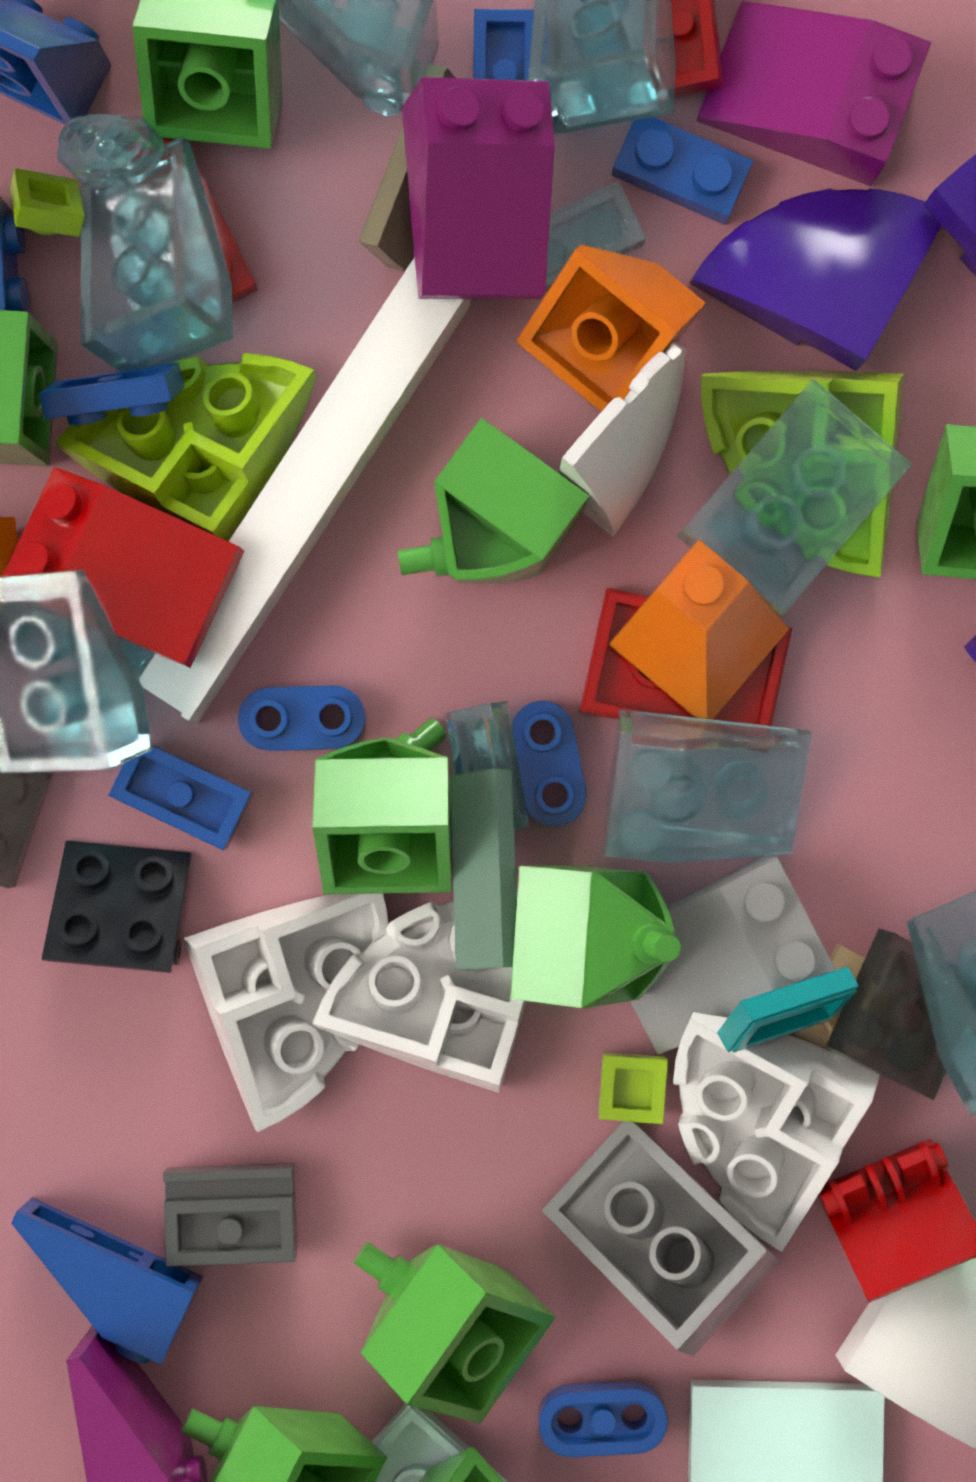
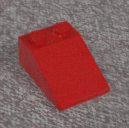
[0,467,245,668]

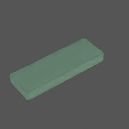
[450,768,517,970]

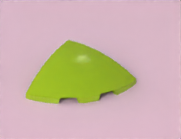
[55,353,317,542]
[701,371,904,578]

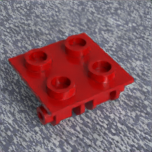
[818,1138,976,1303]

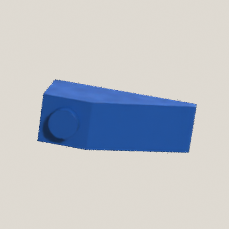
[11,1197,204,1365]

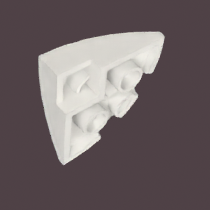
[559,341,686,538]
[312,890,527,1093]
[184,893,388,1132]
[673,1012,880,1252]
[835,1258,976,1449]

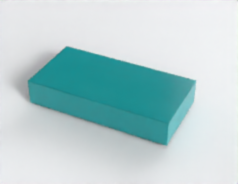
[717,967,859,1053]

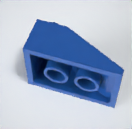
[0,0,111,131]

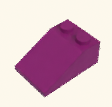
[696,1,932,186]
[402,77,555,299]
[66,1326,208,1482]

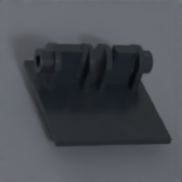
[41,841,192,973]

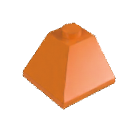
[516,244,706,412]
[609,539,789,727]

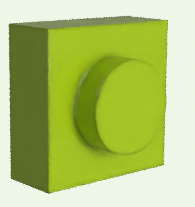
[9,168,85,237]
[598,1051,668,1124]

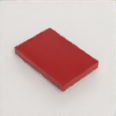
[579,588,792,752]

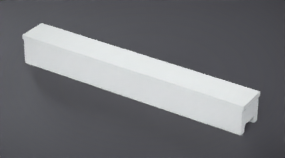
[137,257,471,723]

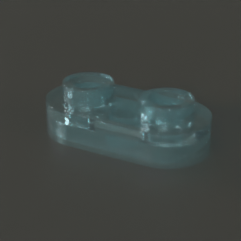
[57,114,164,186]

